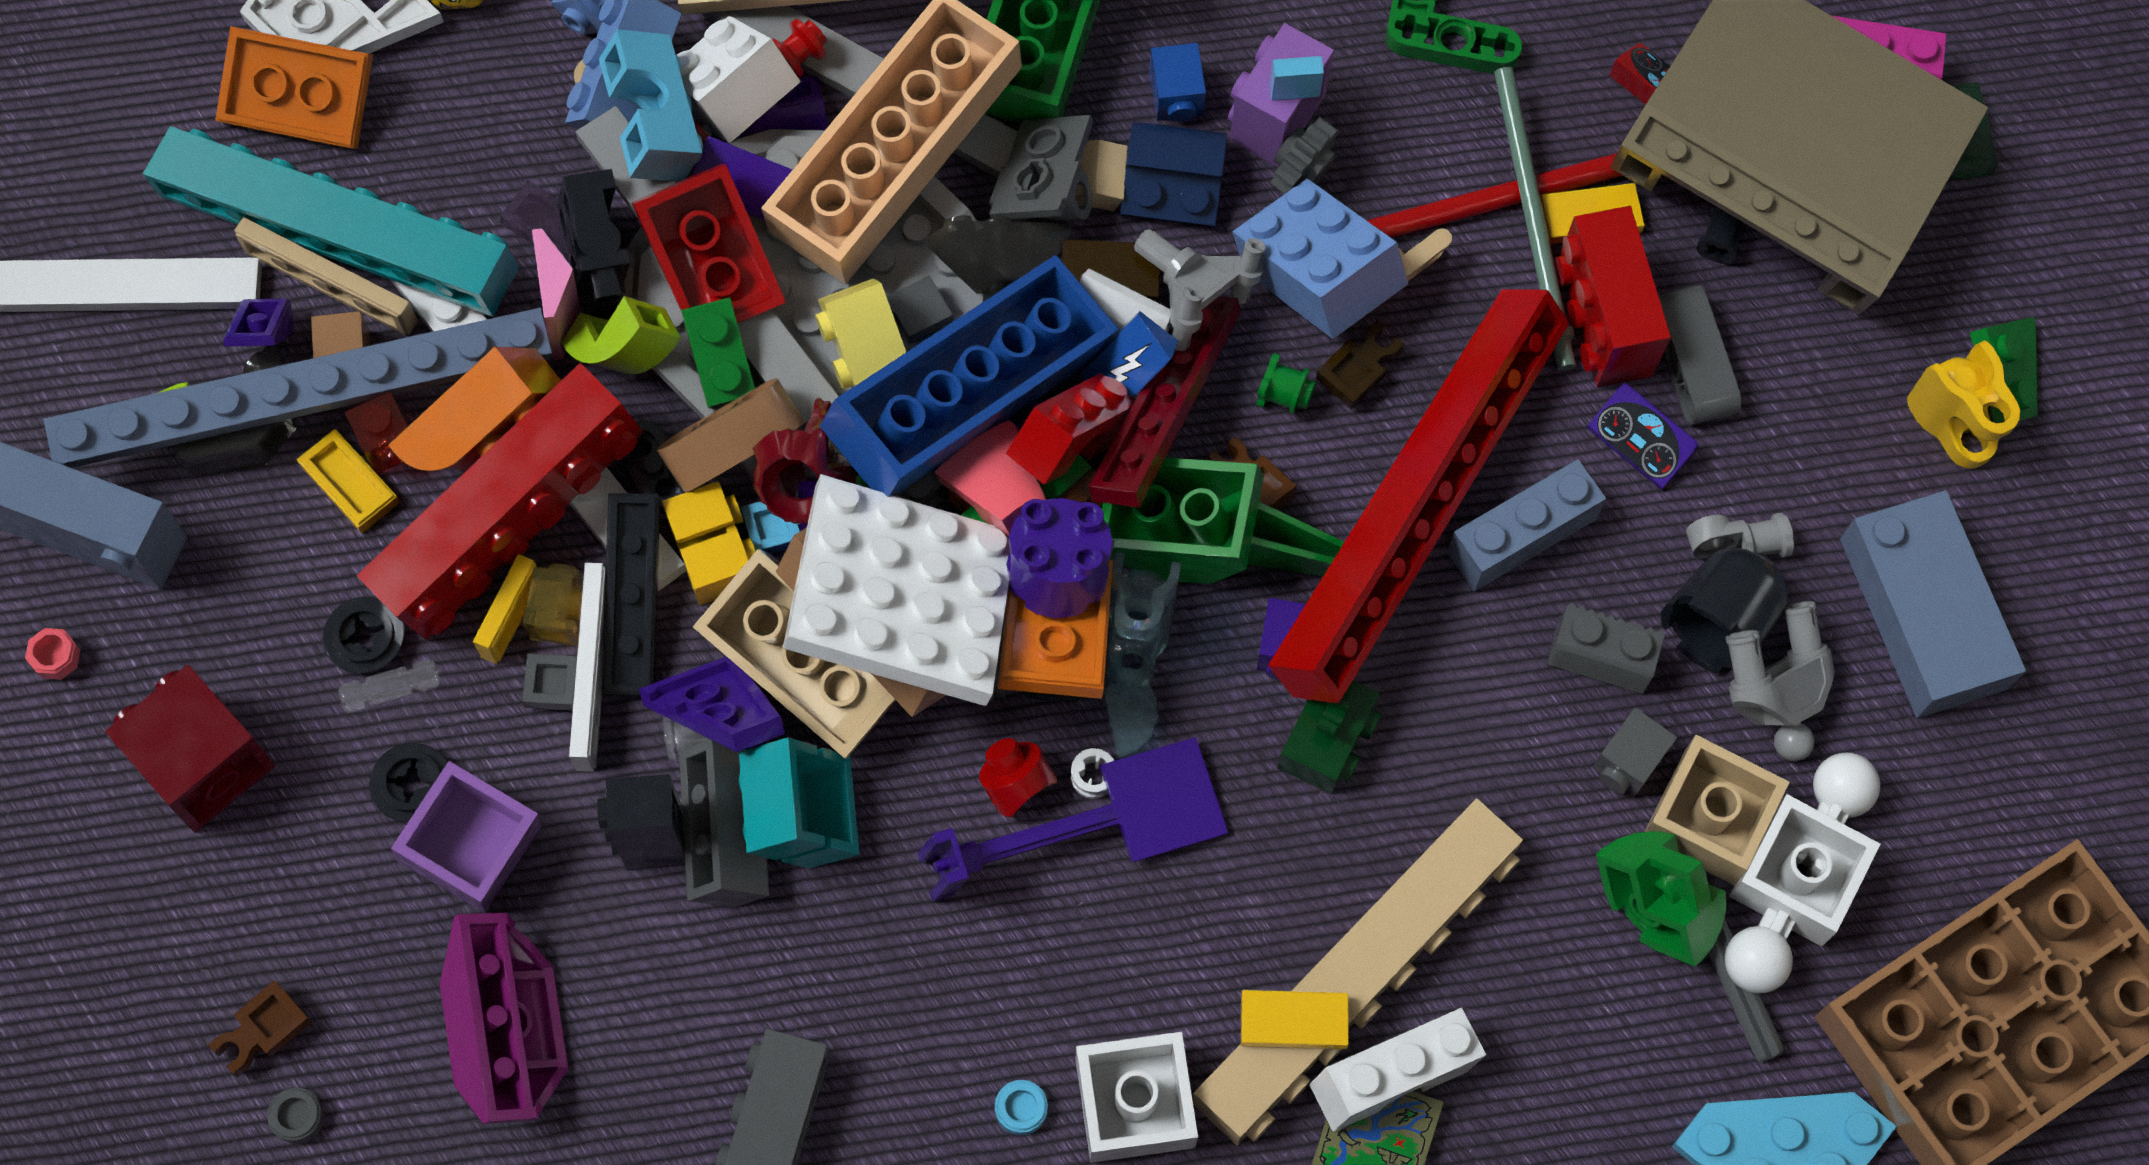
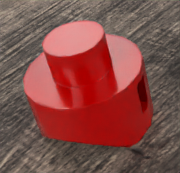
[979,738,1057,817]

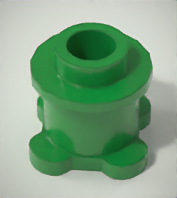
[1256,353,1316,415]

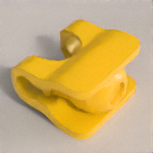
[1907,340,2020,469]

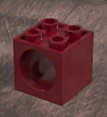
[104,664,276,833]

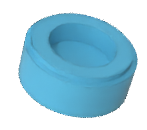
[995,1080,1048,1136]

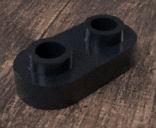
[620,421,691,514]

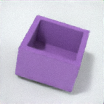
[1228,23,1334,167]
[391,761,541,913]

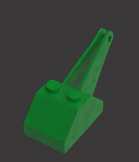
[1102,457,1344,584]

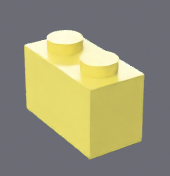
[815,279,906,389]

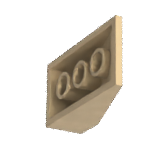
[693,549,896,759]

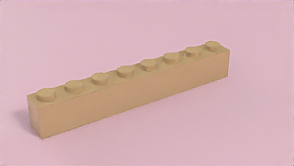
[1192,798,1523,1146]

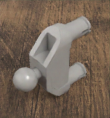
[1726,601,1835,762]

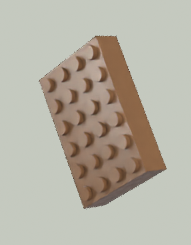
[1814,839,2149,1165]

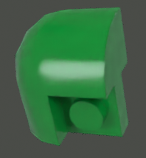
[1596,831,1726,967]

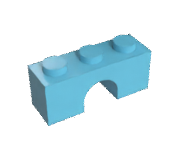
[599,29,703,182]

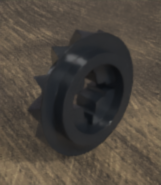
[323,597,406,677]
[369,743,447,825]

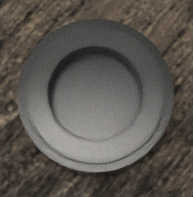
[267,1088,324,1144]

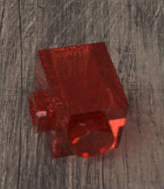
[345,391,408,475]

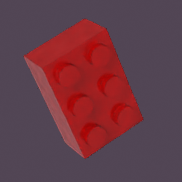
[1555,205,1671,388]

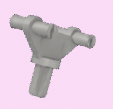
[1134,229,1265,351]

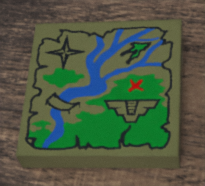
[1311,1091,1444,1165]

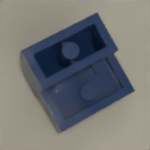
[1120,121,1227,227]

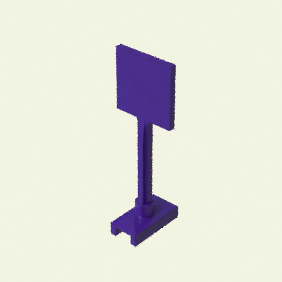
[917,737,1228,902]

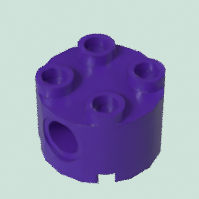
[1006,498,1113,618]

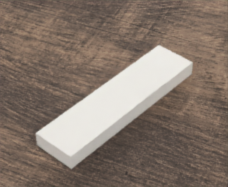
[569,563,606,772]

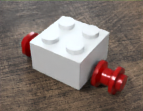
[677,16,827,175]

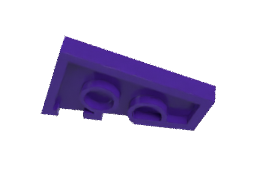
[639,656,785,752]

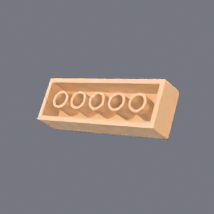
[761,0,1022,285]

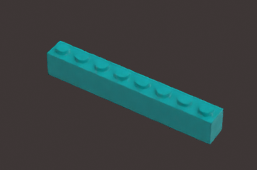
[143,126,519,317]

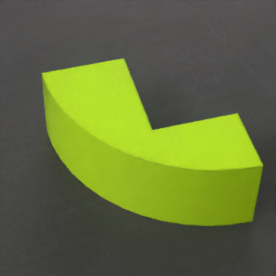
[562,296,681,375]

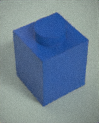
[1149,43,1206,122]

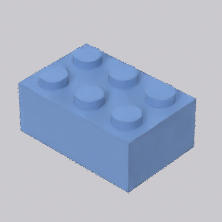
[1232,178,1408,339]

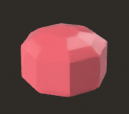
[25,628,81,680]

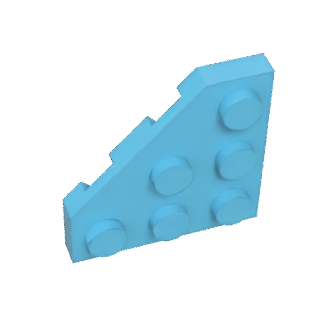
[1671,1092,1897,1165]

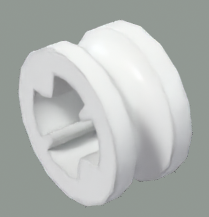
[1071,748,1114,799]

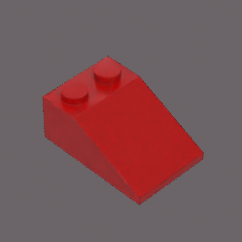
[631,164,786,324]

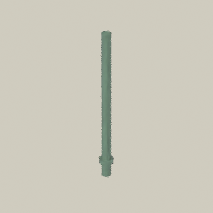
[1494,67,1576,371]

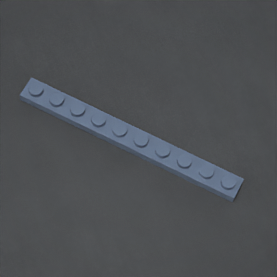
[43,308,553,468]

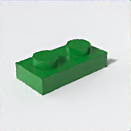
[681,297,755,407]

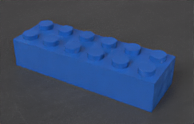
[820,255,1119,497]

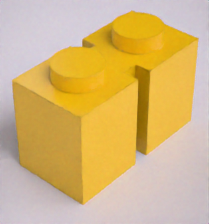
[662,481,756,606]

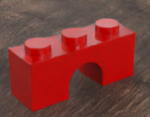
[1006,373,1135,485]

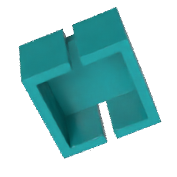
[738,737,859,869]

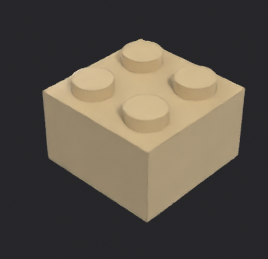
[1644,735,1790,885]

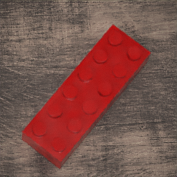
[356,363,643,640]

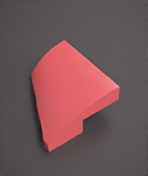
[934,421,1046,538]

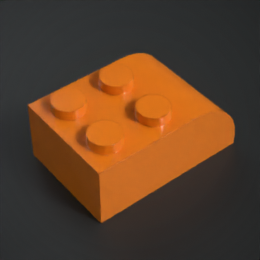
[389,346,561,471]

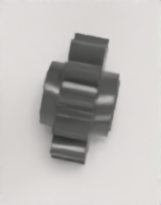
[1270,117,1340,194]

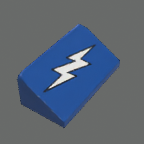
[1079,311,1178,398]

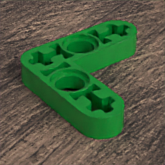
[1385,0,1522,74]

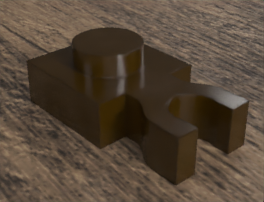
[1316,320,1405,410]

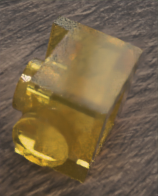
[523,564,583,646]

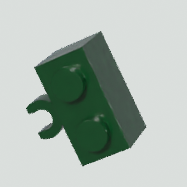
[1277,680,1382,794]

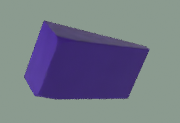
[223,298,294,347]

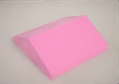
[532,228,581,361]

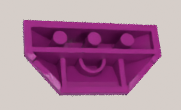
[440,913,568,1124]

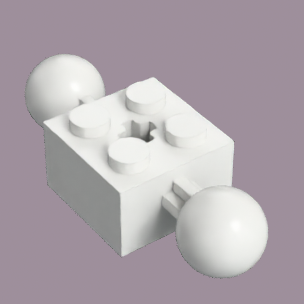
[1725,752,1880,993]

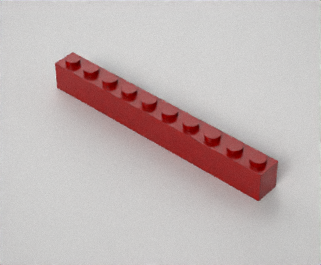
[1268,289,1569,704]

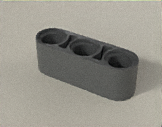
[1658,285,1741,425]

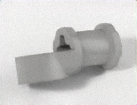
[1686,513,1794,559]

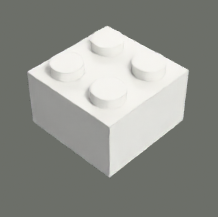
[1075,1032,1198,1163]

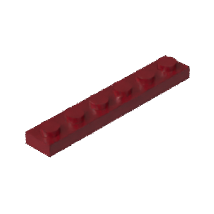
[1089,296,1241,507]

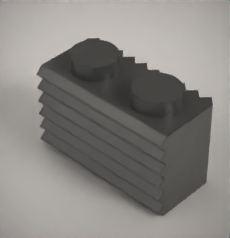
[1546,603,1665,694]

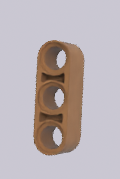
[657,378,805,492]

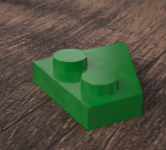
[1970,317,2038,423]

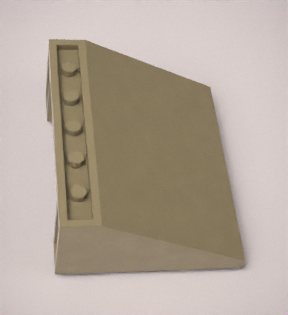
[1610,0,1989,315]

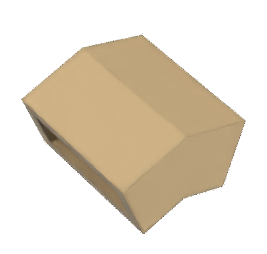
[1075,140,1127,212]

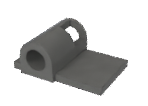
[989,115,1094,225]

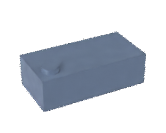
[0,442,188,590]
[1840,490,2026,718]

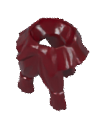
[752,398,859,526]

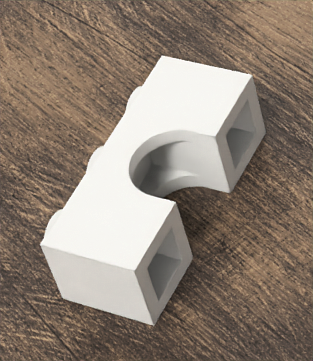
[1309,1008,1486,1132]

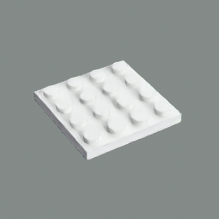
[783,474,1010,706]

